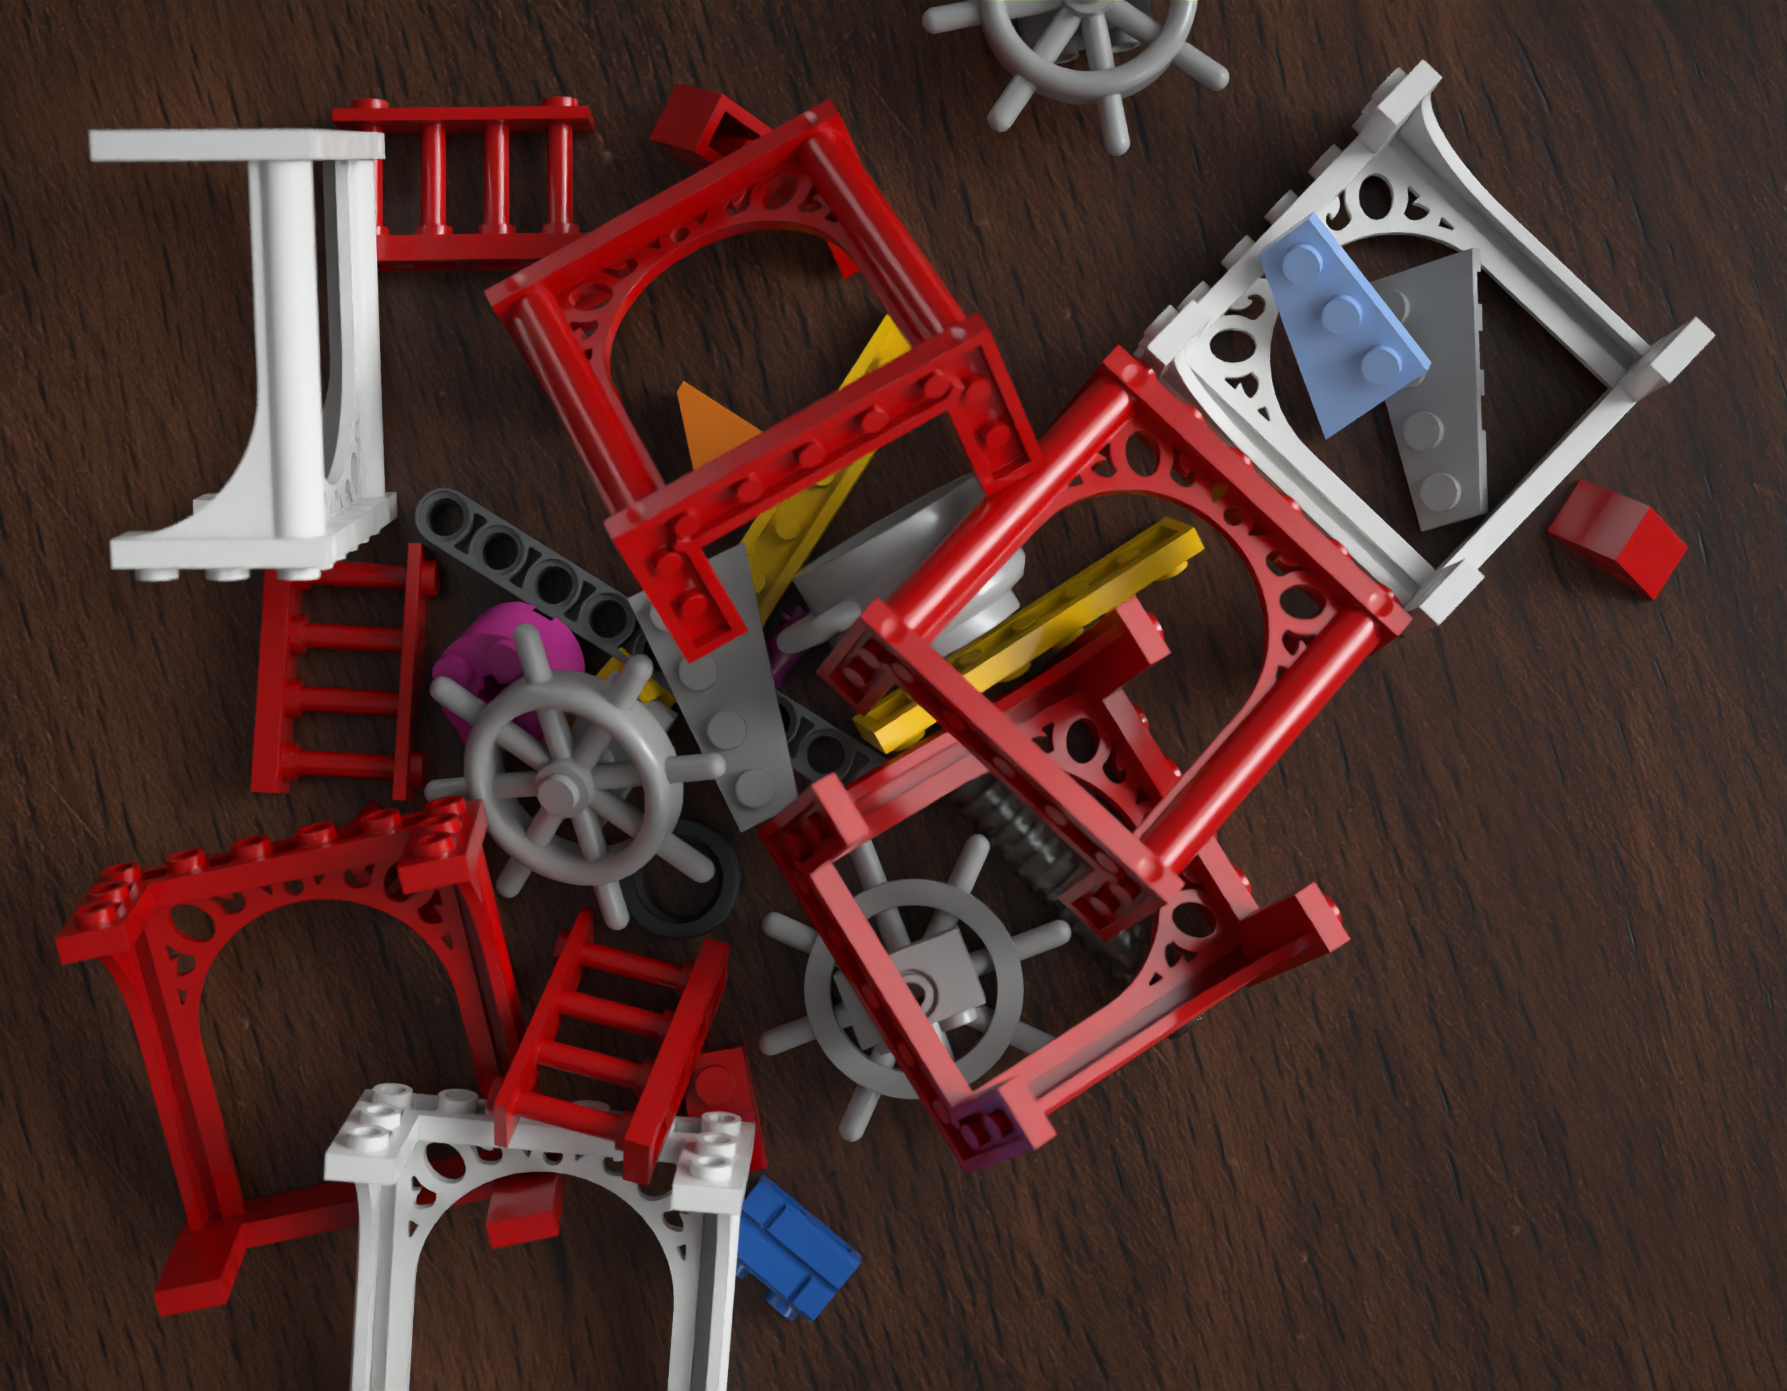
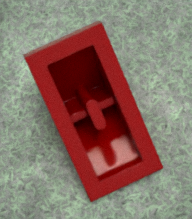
[1545,479,1688,601]

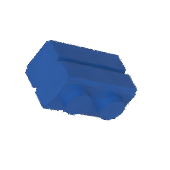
[736,1174,861,1323]

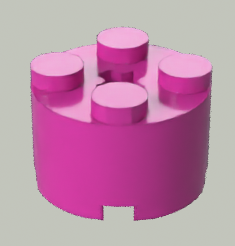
[432,602,585,751]

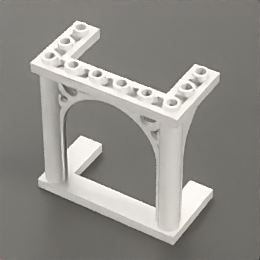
[1133,60,1715,637]
[90,129,397,581]
[324,1083,755,1391]

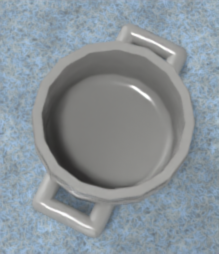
[777,472,1026,657]

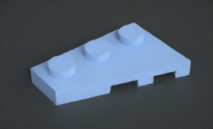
[1258,211,1431,439]

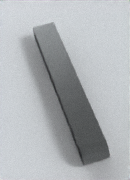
[415,488,888,786]

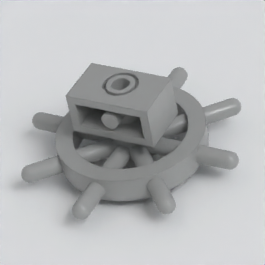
[922,0,1229,156]
[424,623,726,930]
[758,834,1071,1142]

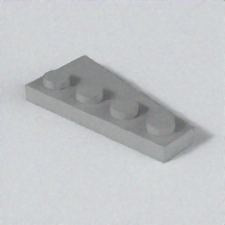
[1370,248,1488,532]
[627,542,798,832]

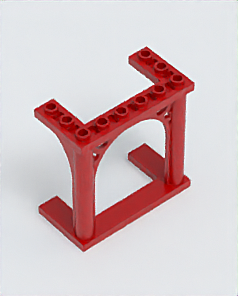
[484,99,1046,664]
[816,345,1414,942]
[757,596,1350,1174]
[55,795,566,1317]

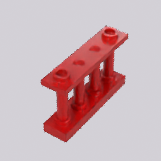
[332,96,595,272]
[250,543,440,801]
[486,906,730,1186]

